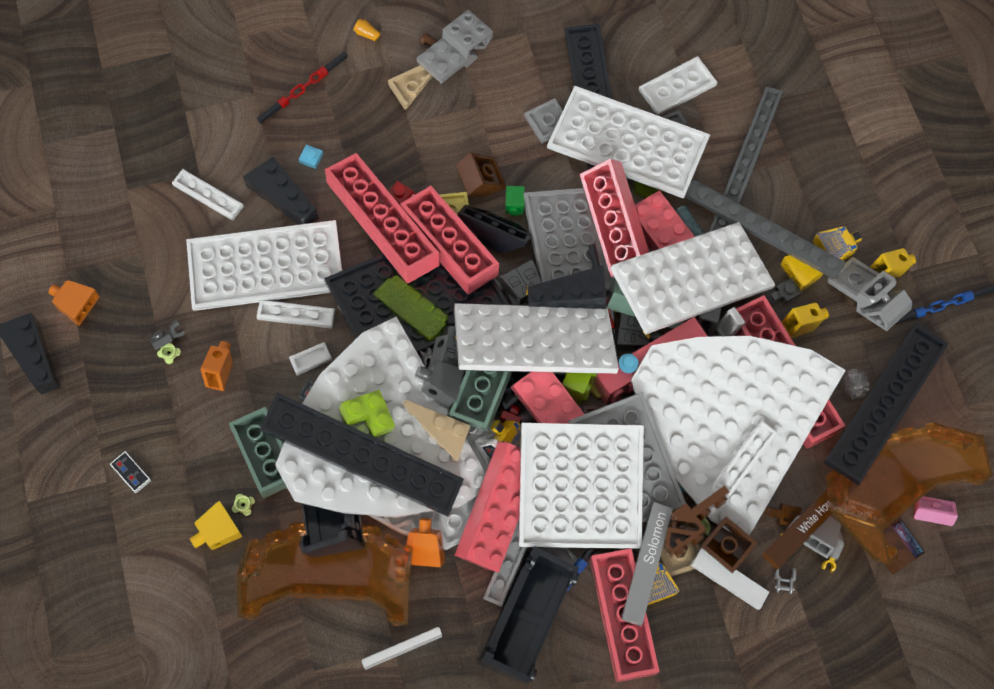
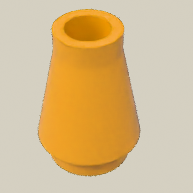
[353,18,381,42]

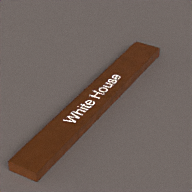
[762,474,868,570]

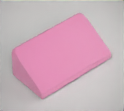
[914,495,958,526]

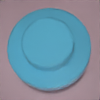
[618,354,639,373]

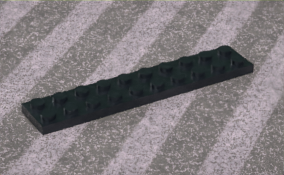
[564,24,627,179]
[824,323,949,486]
[259,392,464,517]

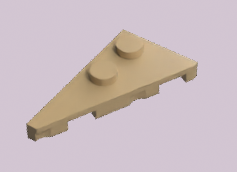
[388,65,433,110]
[403,399,470,462]

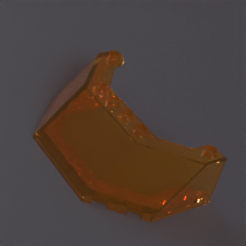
[826,422,993,565]
[236,522,413,626]

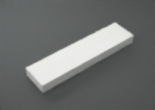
[172,169,244,220]
[257,300,336,329]
[713,420,778,496]
[690,548,769,610]
[361,627,442,670]

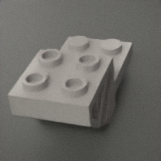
[417,10,493,84]
[828,257,912,331]

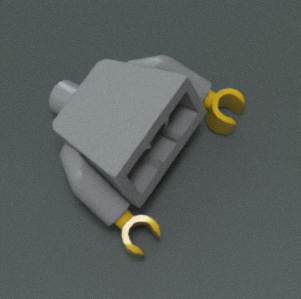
[780,512,844,572]

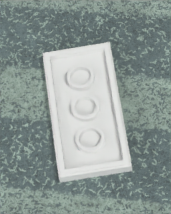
[639,56,717,116]

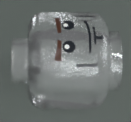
[842,369,870,399]

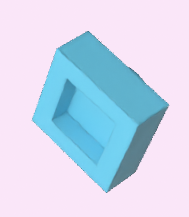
[299,145,323,169]

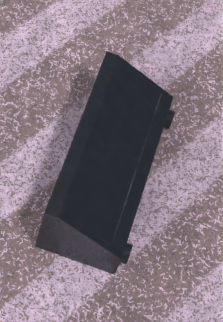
[299,503,365,557]
[477,546,579,684]

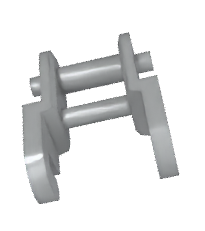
[774,568,796,594]

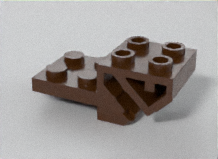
[664,485,729,558]

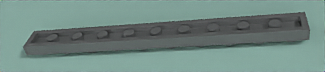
[709,87,783,232]
[685,179,845,280]

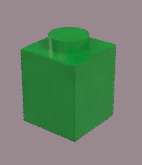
[505,186,525,216]

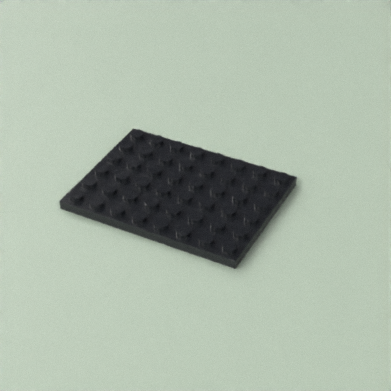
[324,254,509,354]

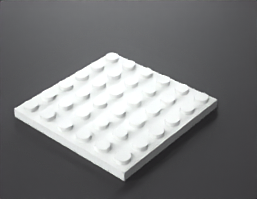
[519,423,644,548]

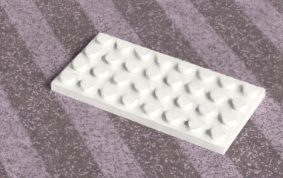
[547,86,710,198]
[186,220,342,311]
[610,222,775,335]
[454,304,619,374]

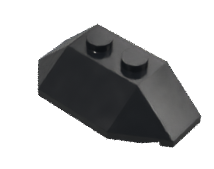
[457,205,532,253]

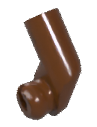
[419,33,438,47]

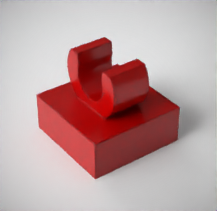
[500,405,521,424]

